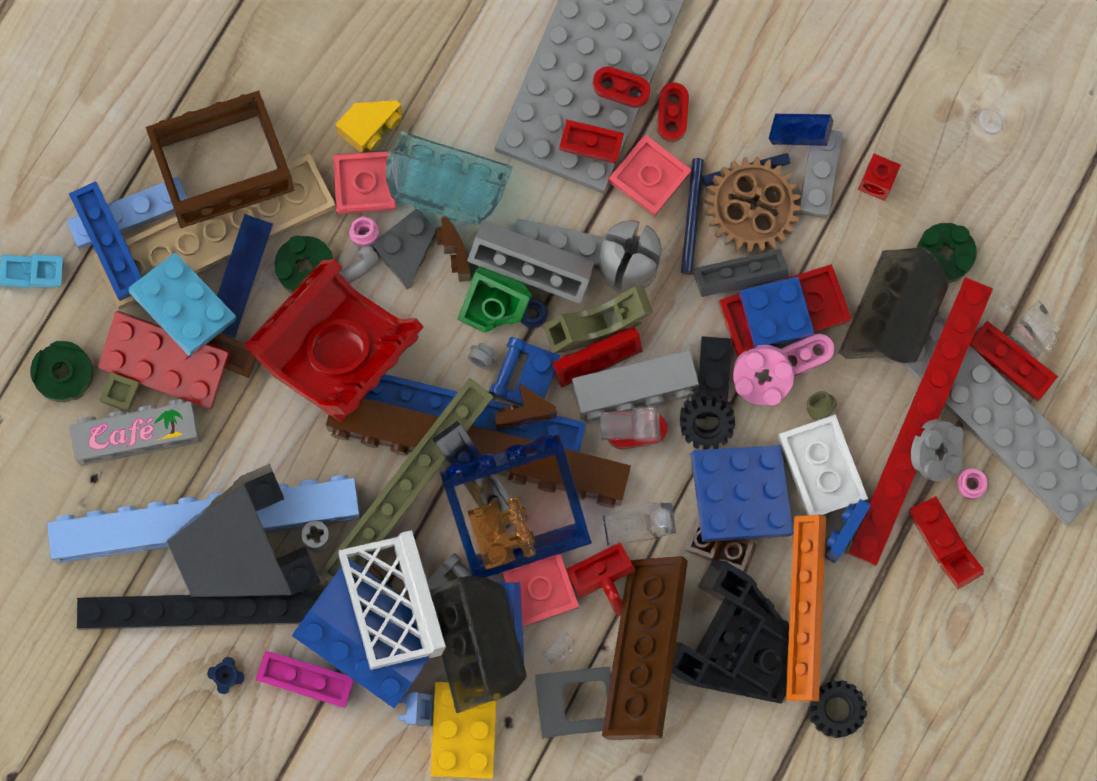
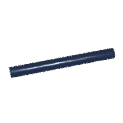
[681,158,704,275]

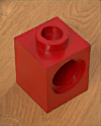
[857,153,901,201]

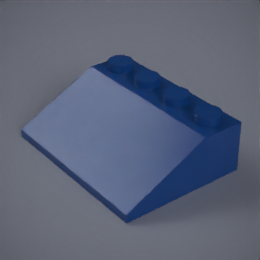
[292,557,448,708]

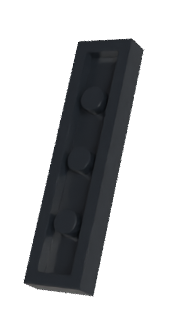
[432,421,524,534]

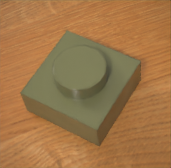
[99,372,141,412]

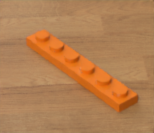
[786,514,826,702]

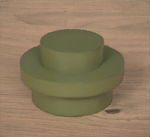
[807,391,837,419]

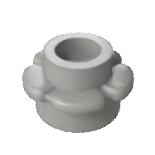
[468,343,497,369]

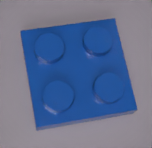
[739,277,814,348]

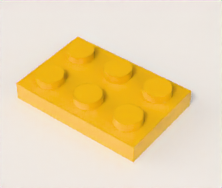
[430,682,497,779]

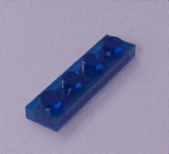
[217,214,273,338]

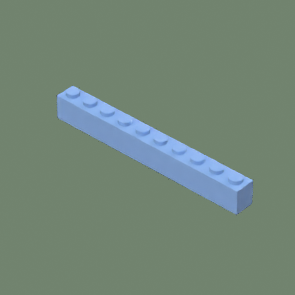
[47,475,361,563]

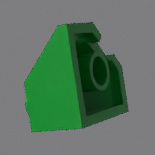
[457,266,532,332]

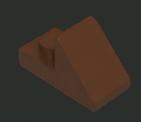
[494,384,557,431]

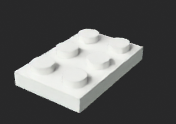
[778,415,868,516]

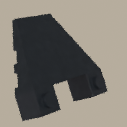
[167,464,321,597]
[671,560,789,704]

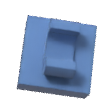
[398,692,434,726]

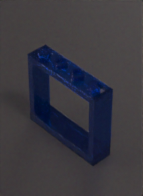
[440,435,592,581]

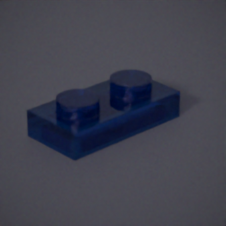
[769,113,834,146]

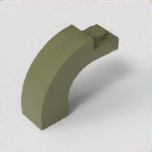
[543,285,653,353]

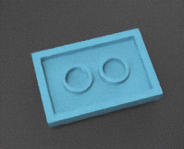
[129,252,236,357]

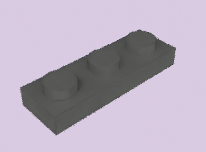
[694,249,789,297]

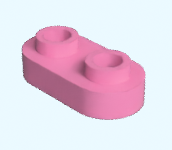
[781,334,834,377]

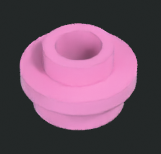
[349,217,379,246]
[957,468,988,499]

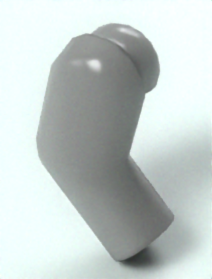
[340,245,378,284]

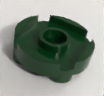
[915,223,977,283]
[274,235,333,293]
[30,341,93,402]

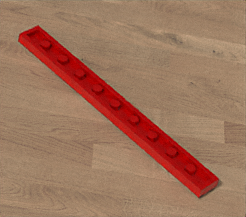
[848,277,993,566]

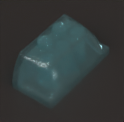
[386,131,513,225]

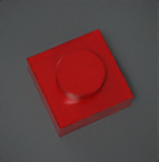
[940,547,984,590]

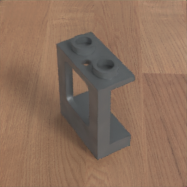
[535,666,611,739]

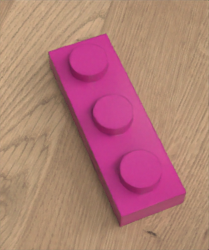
[256,650,354,708]

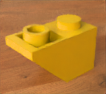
[335,100,402,153]

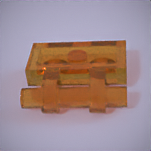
[467,497,536,570]

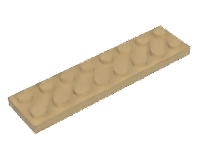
[93,154,336,310]

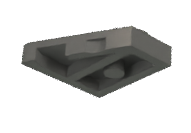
[371,208,436,290]

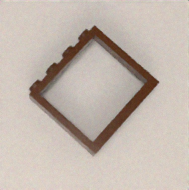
[146,90,295,228]

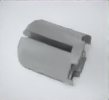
[599,220,662,293]

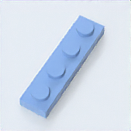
[67,177,187,250]

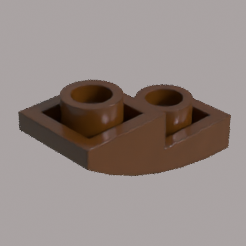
[436,217,471,282]
[685,522,757,573]

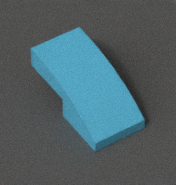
[0,254,63,288]

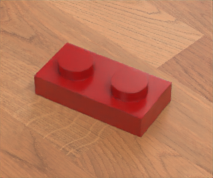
[559,119,624,164]
[909,496,966,564]

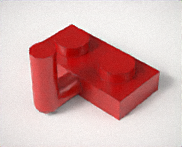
[566,542,635,616]

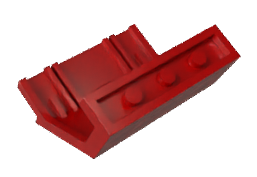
[244,259,424,422]

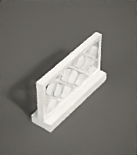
[338,530,446,670]

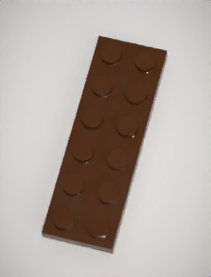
[602,556,688,740]

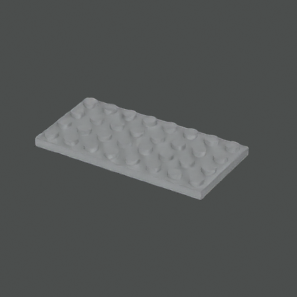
[495,0,685,194]

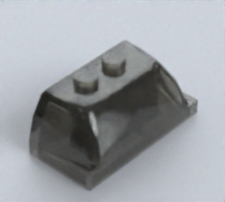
[838,247,948,363]
[430,576,527,713]

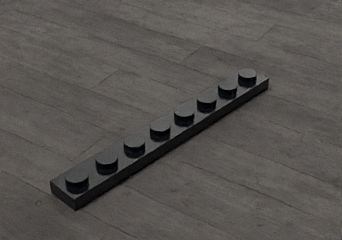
[77,591,323,630]

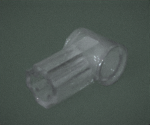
[600,407,661,442]

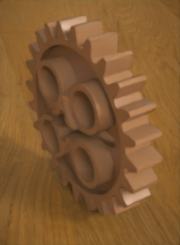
[704,157,802,254]

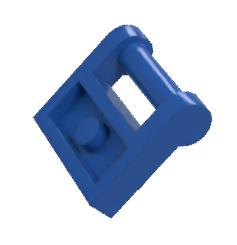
[489,337,561,407]

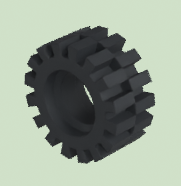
[680,391,735,450]
[808,680,867,738]

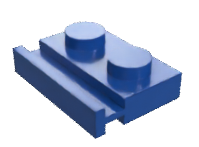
[825,499,871,563]

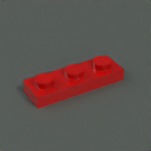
[969,321,1058,402]
[552,326,643,388]

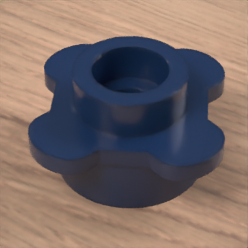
[207,657,245,694]

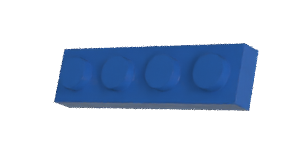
[69,181,142,301]

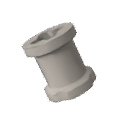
[301,521,331,553]

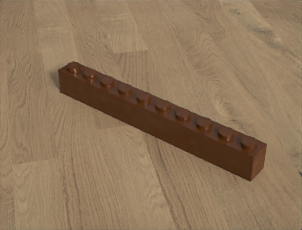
[326,398,631,508]

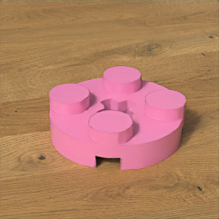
[733,345,794,406]

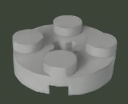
[911,419,964,481]

